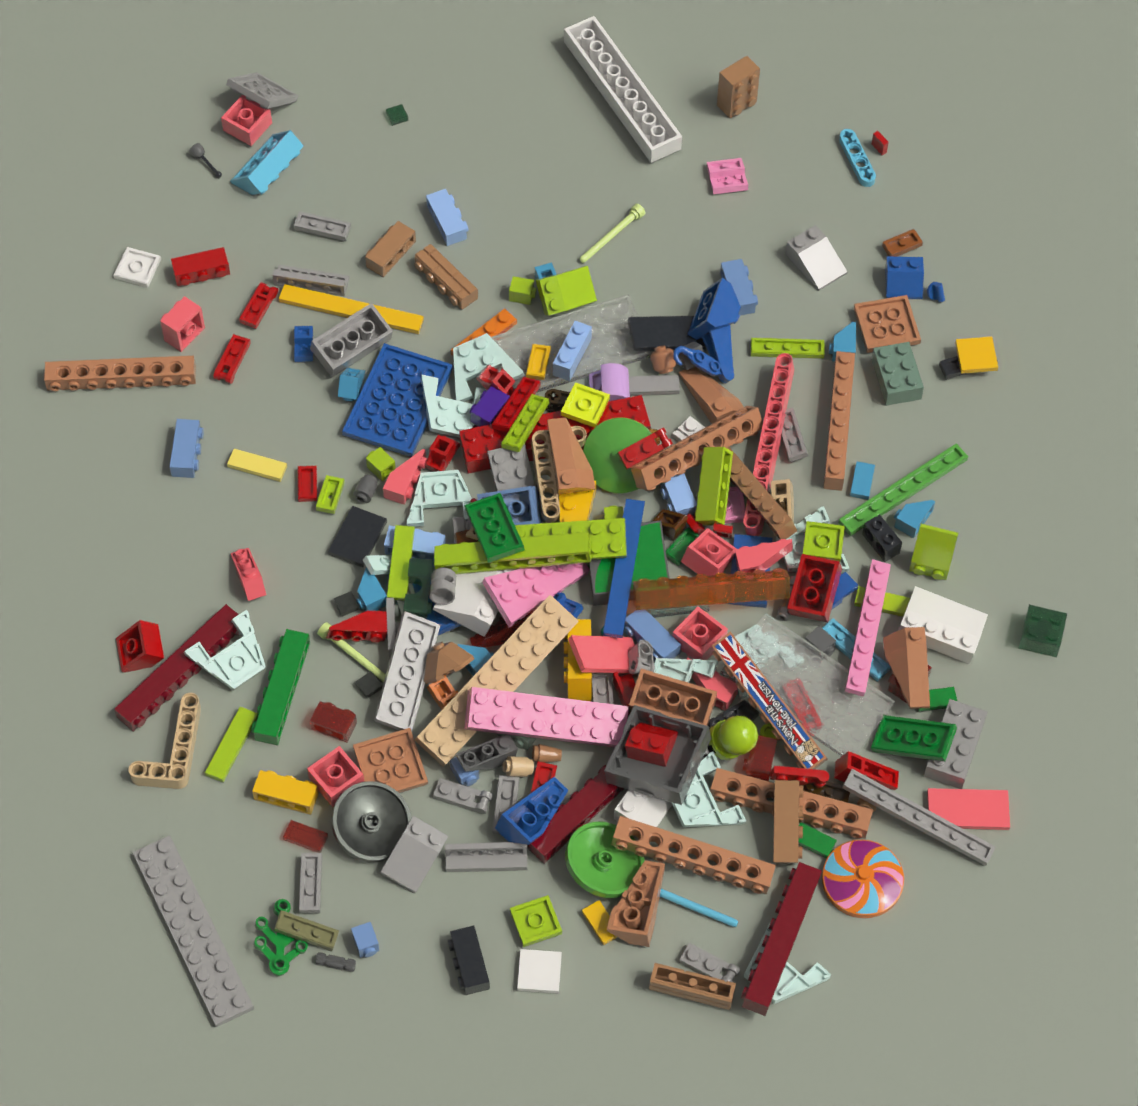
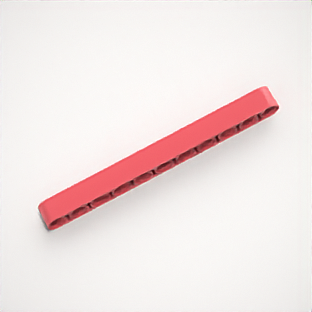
[743,353,794,536]

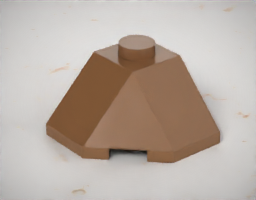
[424,641,475,684]

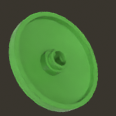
[583,418,657,493]
[565,822,645,898]

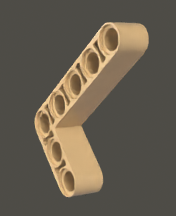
[531,426,586,523]
[129,693,201,789]

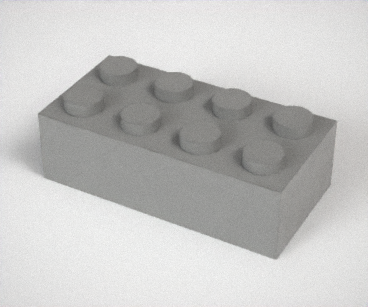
[310,303,393,378]
[924,699,988,789]

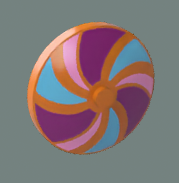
[822,840,904,918]

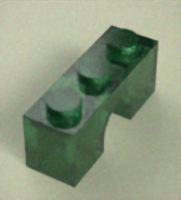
[403,558,436,620]

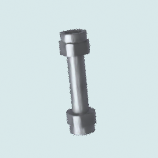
[776,576,796,621]

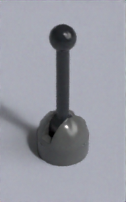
[189,143,222,178]

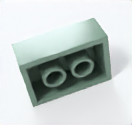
[871,342,924,406]

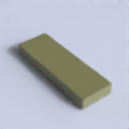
[274,910,339,951]

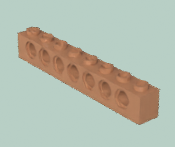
[44,355,196,391]
[631,406,763,491]
[710,768,873,839]
[611,816,776,894]

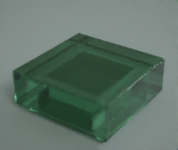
[386,104,409,126]

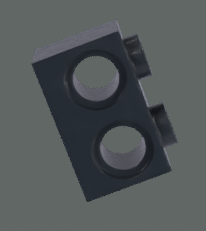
[862,514,902,562]

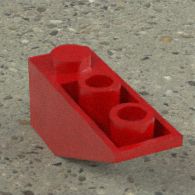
[326,611,388,642]

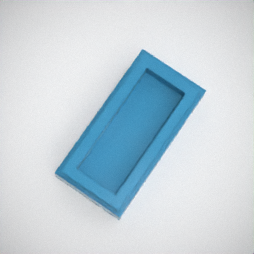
[850,461,875,500]

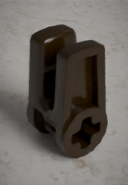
[545,389,570,413]

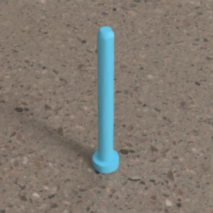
[660,889,738,927]

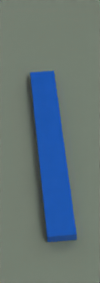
[603,499,645,638]

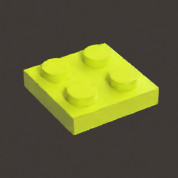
[561,382,610,428]

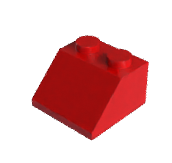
[116,620,164,673]
[625,723,678,767]

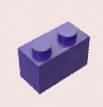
[470,386,510,427]

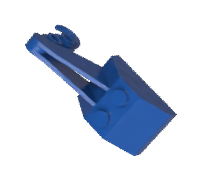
[673,278,741,383]

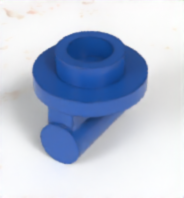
[927,282,945,302]

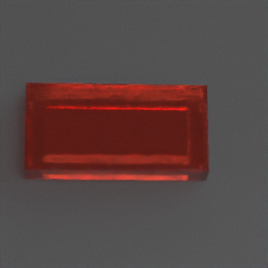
[283,820,328,853]

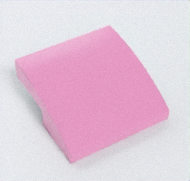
[707,158,748,194]

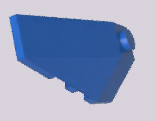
[495,777,568,845]

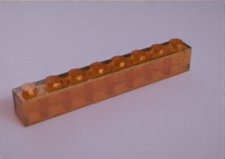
[633,568,790,610]

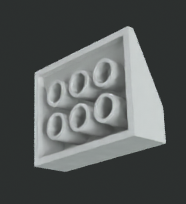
[433,569,519,637]
[898,586,988,664]

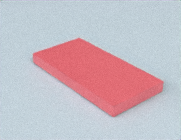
[568,635,635,673]
[927,788,1010,830]

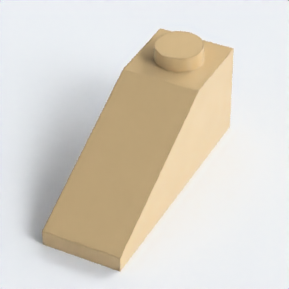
[771,479,794,536]

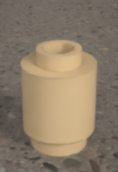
[503,756,534,777]

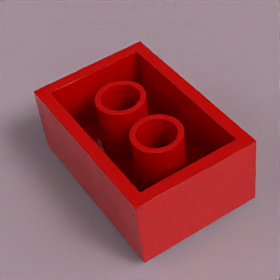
[787,554,842,623]

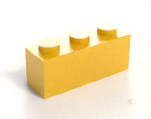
[252,770,319,815]

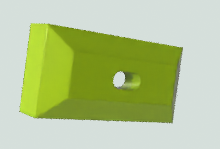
[316,475,345,514]

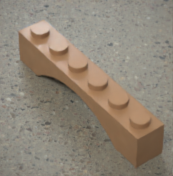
[727,447,797,539]

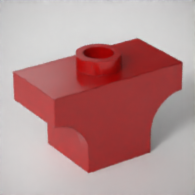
[476,365,515,396]
[425,435,460,472]

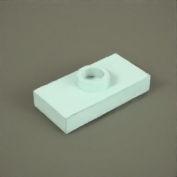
[363,555,392,575]

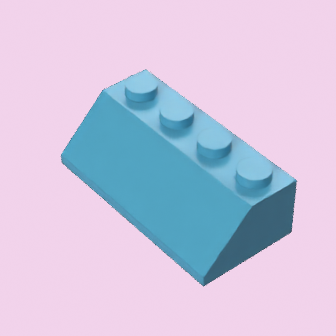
[230,130,303,195]

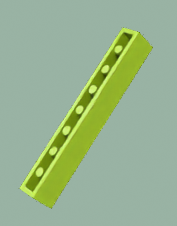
[434,532,591,574]

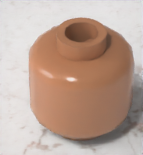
[650,345,676,374]

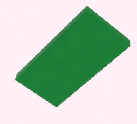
[464,493,525,563]
[871,715,957,762]

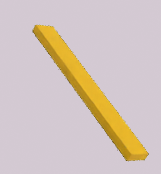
[279,284,424,334]

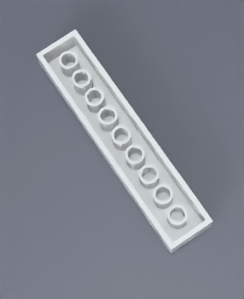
[564,16,682,163]

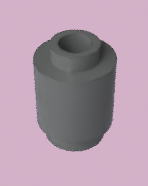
[353,475,378,503]

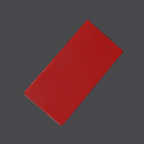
[298,465,317,502]

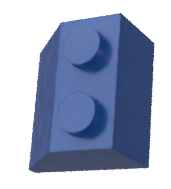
[885,256,924,299]

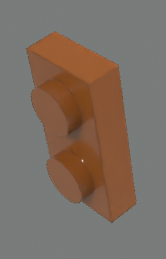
[882,229,923,257]

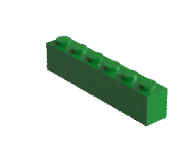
[252,629,310,746]

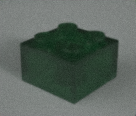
[1019,604,1067,658]

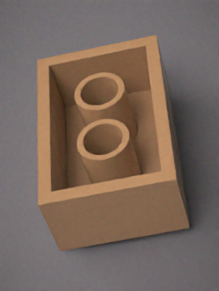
[717,56,760,118]

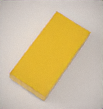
[526,344,551,380]
[582,900,617,945]

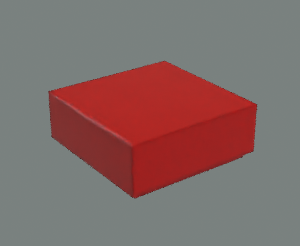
[871,131,889,156]
[687,514,706,535]
[713,523,733,538]

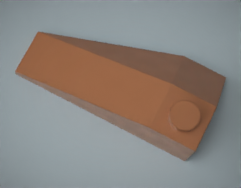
[679,366,744,424]
[547,417,595,494]
[883,627,930,709]
[607,860,665,947]

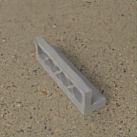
[273,265,350,297]
[445,842,527,872]

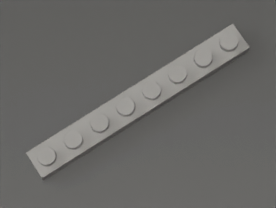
[842,769,995,866]

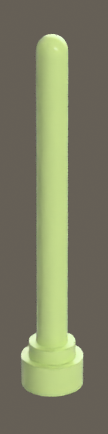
[580,203,646,263]
[317,622,386,683]

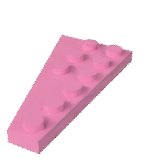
[482,563,590,627]

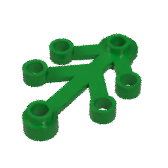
[253,899,308,976]

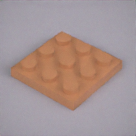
[854,295,921,353]
[353,728,428,793]

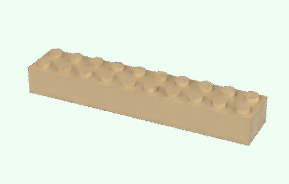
[414,595,579,767]

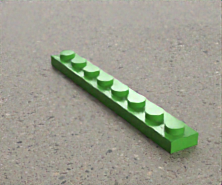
[838,443,968,536]

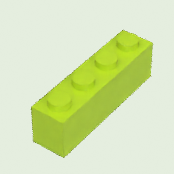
[695,447,733,526]

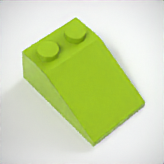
[536,266,597,316]
[909,524,958,580]

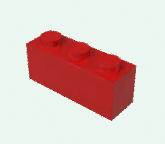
[171,247,230,286]

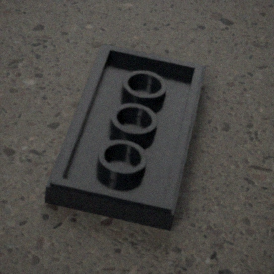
[627,316,705,351]

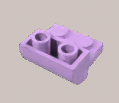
[589,363,630,401]

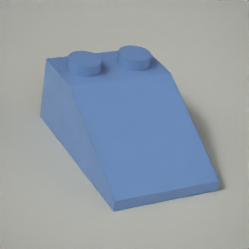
[477,486,542,525]

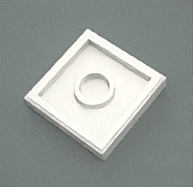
[114,247,161,288]
[517,949,562,994]

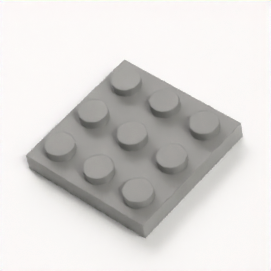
[226,72,298,109]

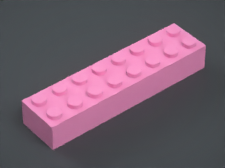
[464,687,629,747]

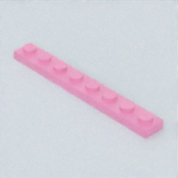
[845,559,891,697]

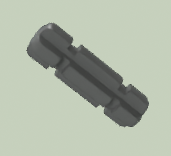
[315,952,356,972]

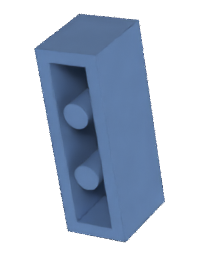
[720,259,758,316]
[170,419,204,478]
[624,606,681,662]

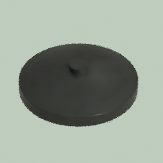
[331,781,412,862]

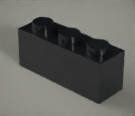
[447,925,490,995]

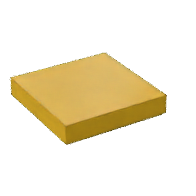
[955,337,998,374]

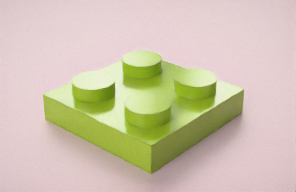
[803,521,845,562]
[510,895,562,947]

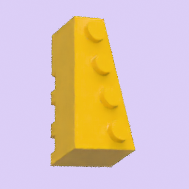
[558,481,596,522]
[564,619,592,702]

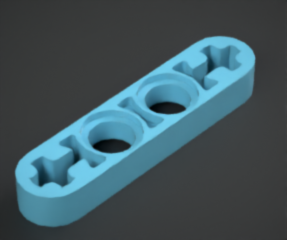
[839,129,876,187]

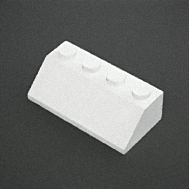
[614,790,672,827]

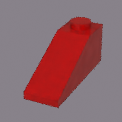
[834,751,899,790]

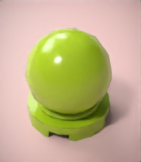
[709,716,758,760]

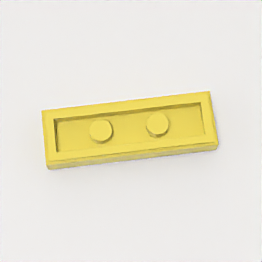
[227,449,287,482]

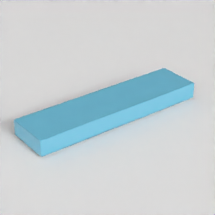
[823,618,891,682]

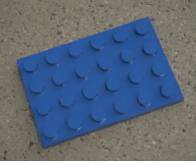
[342,343,453,457]

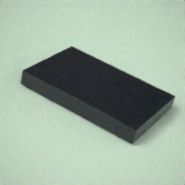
[328,506,387,567]

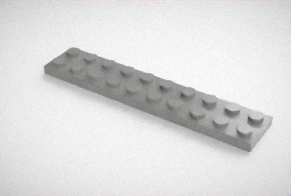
[132,835,254,1027]

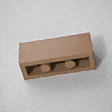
[365,221,416,278]

